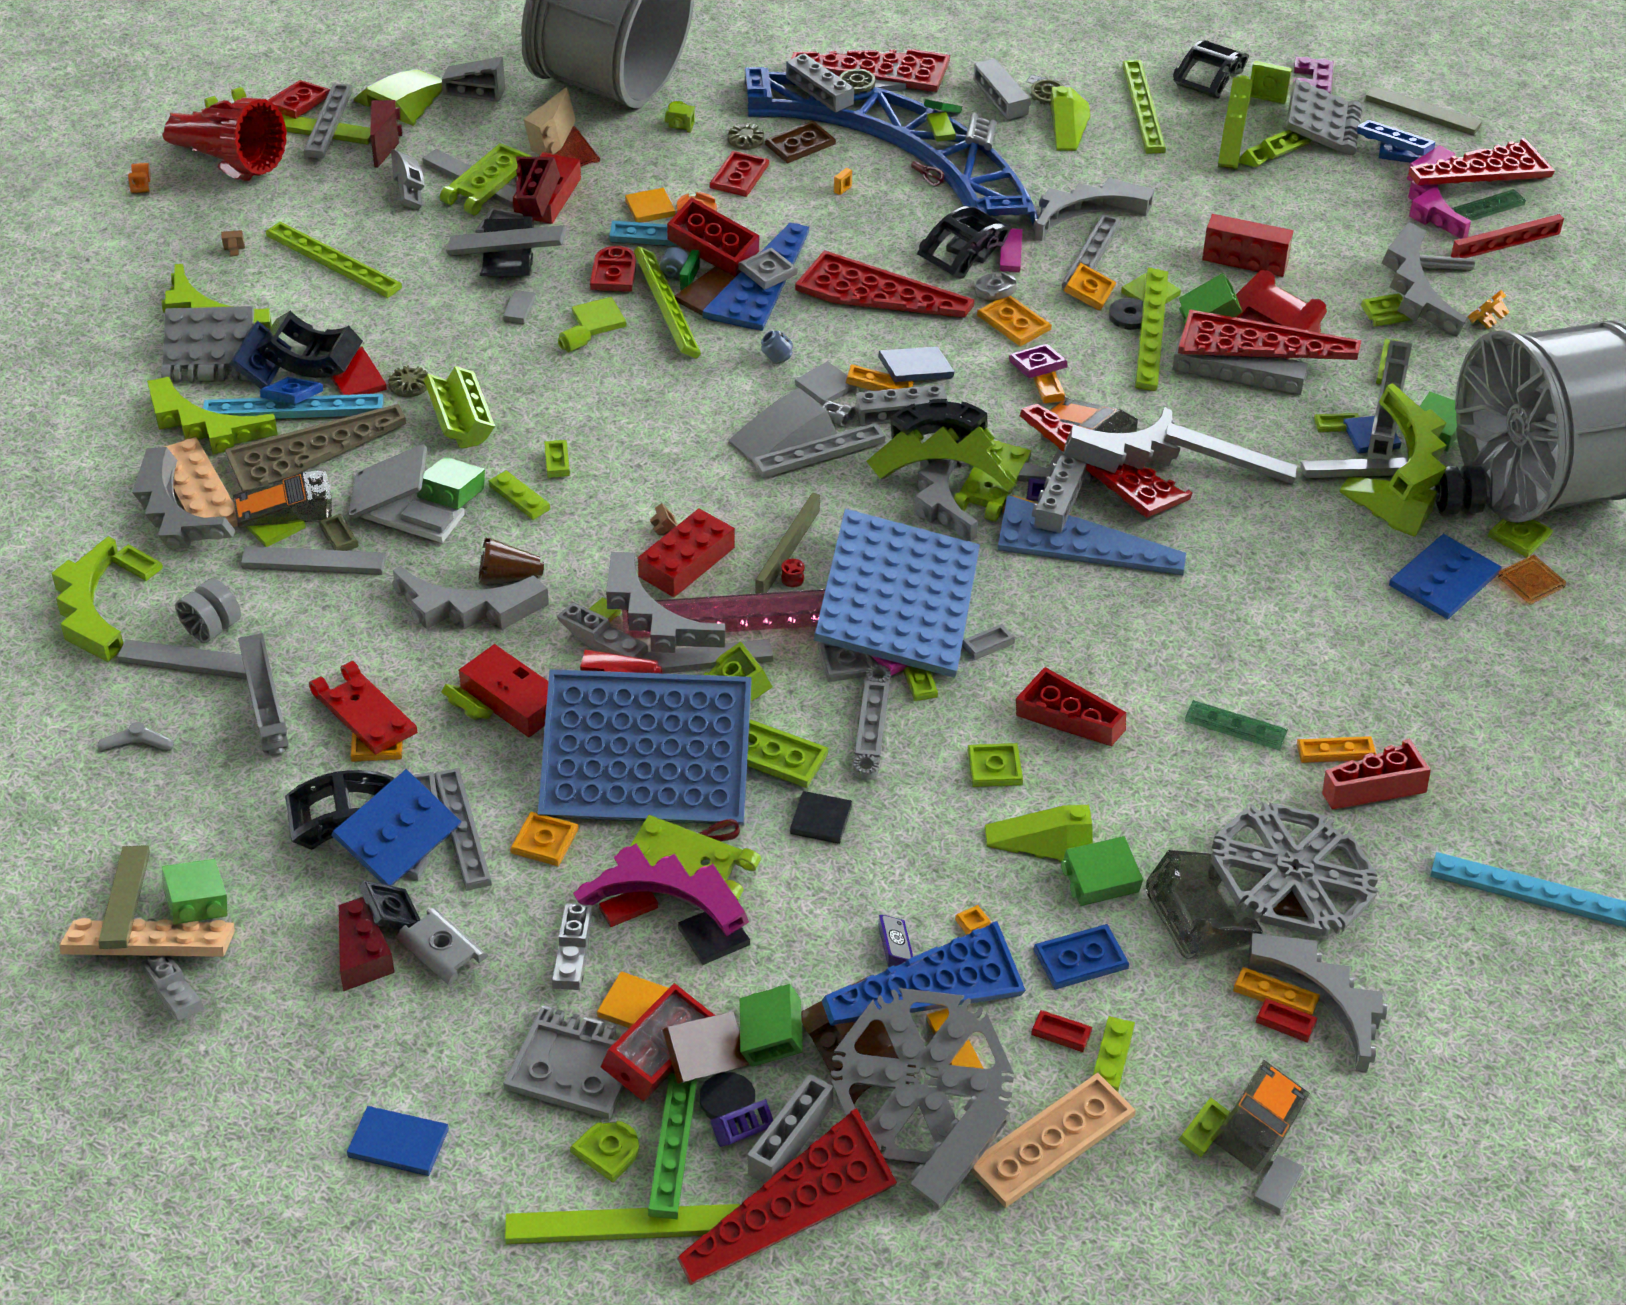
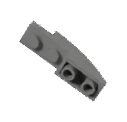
[391,149,425,210]
[557,602,648,658]
[552,904,592,990]
[141,956,204,1021]

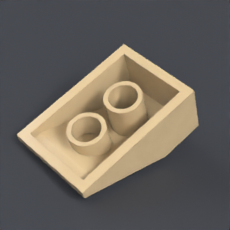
[523,88,576,155]

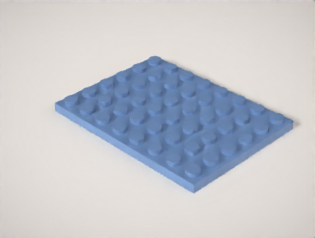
[813,509,980,678]
[538,669,752,825]

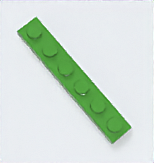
[648,1073,697,1219]

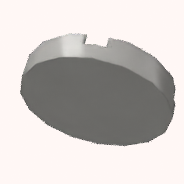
[975,273,1017,300]

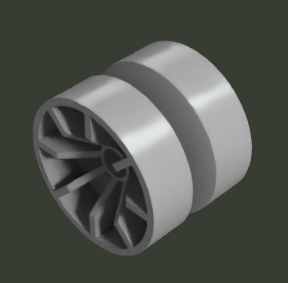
[175,578,241,643]

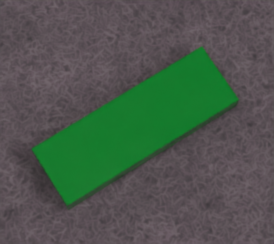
[924,99,963,114]

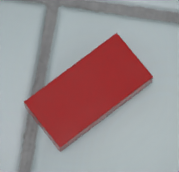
[599,892,658,927]
[1255,998,1318,1043]
[1031,1010,1093,1052]

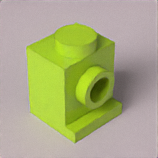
[665,103,695,133]

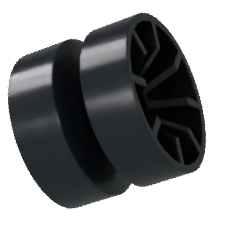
[1434,465,1487,515]

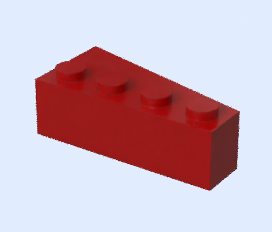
[1016,667,1126,747]
[1322,738,1431,810]

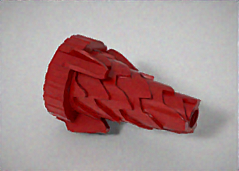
[162,97,287,181]

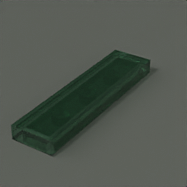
[1451,189,1526,221]
[1185,700,1288,751]

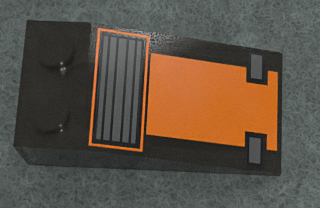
[1049,397,1138,433]
[233,471,332,527]
[1210,1060,1310,1174]

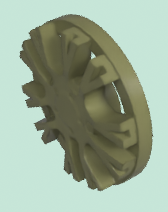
[839,69,875,95]
[1030,79,1064,105]
[728,123,764,149]
[388,365,428,397]

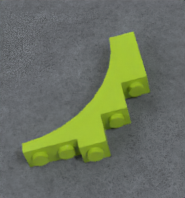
[1218,75,1253,169]
[162,264,272,329]
[147,377,278,454]
[1378,383,1447,501]
[866,426,1017,492]
[51,536,124,662]

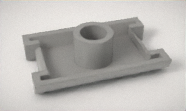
[397,908,488,985]

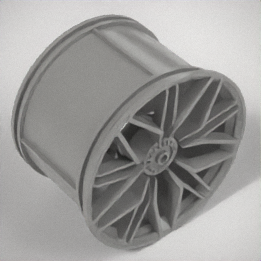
[521,0,694,108]
[1455,320,1626,523]

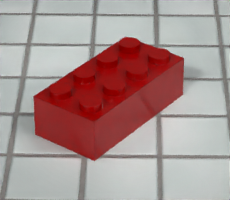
[667,197,760,277]
[1202,213,1294,277]
[638,508,735,598]

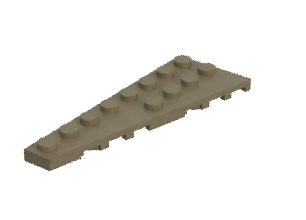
[225,404,406,495]

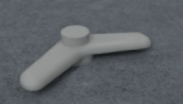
[97,722,174,750]

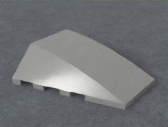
[729,388,838,464]

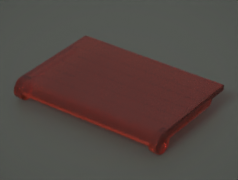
[555,126,600,167]

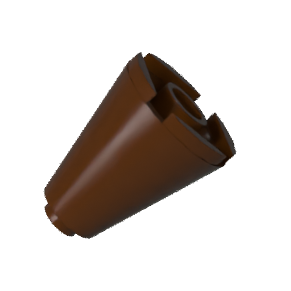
[479,537,544,585]

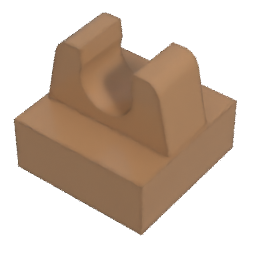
[221,230,245,256]
[650,503,678,535]

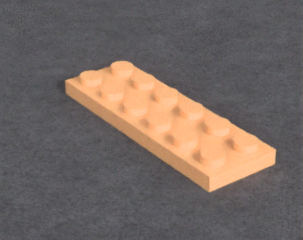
[164,437,243,527]
[59,918,235,957]
[970,1073,1136,1208]

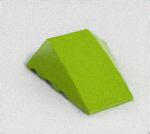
[353,69,443,126]

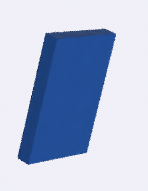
[1033,924,1129,990]
[347,1106,449,1176]

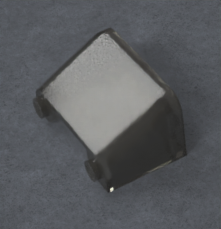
[1145,850,1263,960]

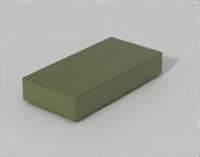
[319,514,359,551]

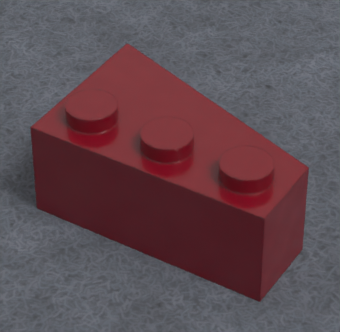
[516,157,560,218]
[338,897,395,992]

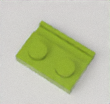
[1361,293,1411,327]

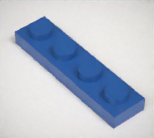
[1357,120,1435,156]

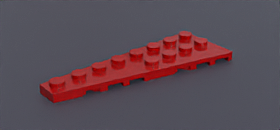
[1408,138,1555,186]
[1178,309,1361,360]
[1019,403,1193,518]
[677,1108,897,1285]

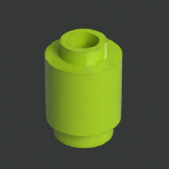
[558,325,591,353]

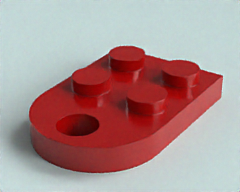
[590,246,637,292]

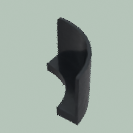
[479,216,534,276]
[890,399,988,439]

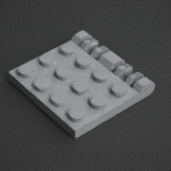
[1285,79,1363,155]
[161,306,254,382]
[503,1005,647,1120]

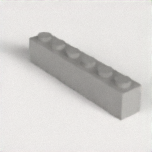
[1172,338,1308,395]

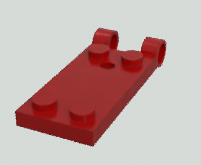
[309,661,418,755]

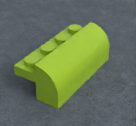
[424,366,495,448]

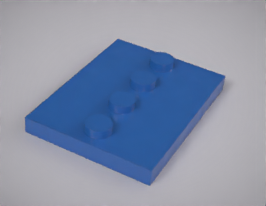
[1389,533,1502,620]
[331,769,462,886]

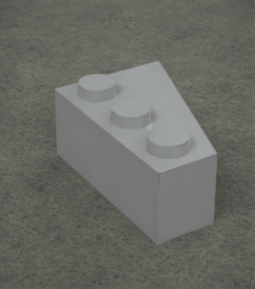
[442,56,505,101]

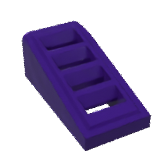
[710,1099,774,1147]

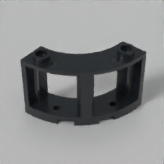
[1173,40,1250,99]
[917,206,1012,278]
[257,310,363,378]
[285,770,394,850]

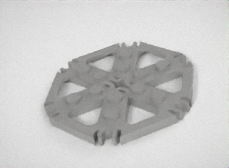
[1211,802,1378,936]
[831,988,1014,1164]

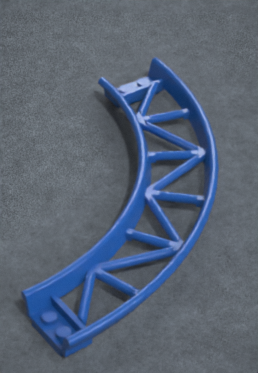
[744,67,1039,226]

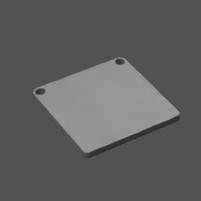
[349,444,427,519]

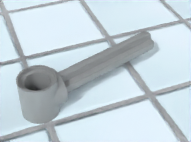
[1420,255,1475,270]

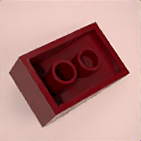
[370,100,403,168]

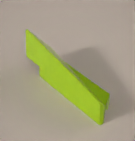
[1239,130,1312,167]

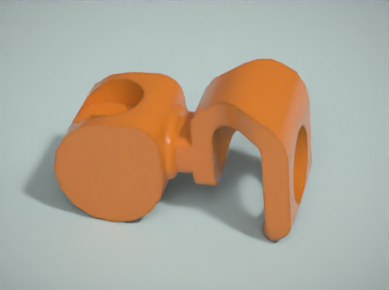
[128,163,151,193]

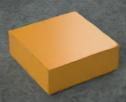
[834,167,852,195]
[955,905,991,935]

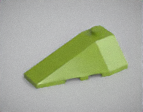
[1050,86,1091,151]
[1339,477,1437,537]
[703,641,773,702]
[985,804,1093,863]

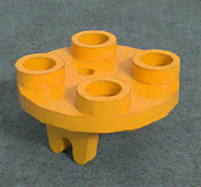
[1467,290,1509,329]

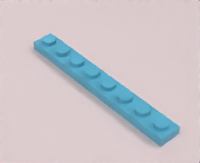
[203,394,384,419]
[1430,852,1626,928]

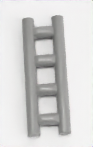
[965,113,997,150]

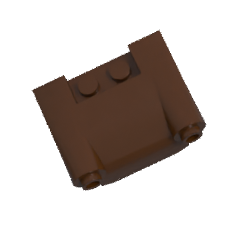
[801,975,916,1104]

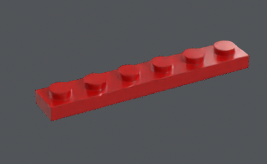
[1451,214,1564,258]

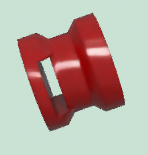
[781,558,805,588]

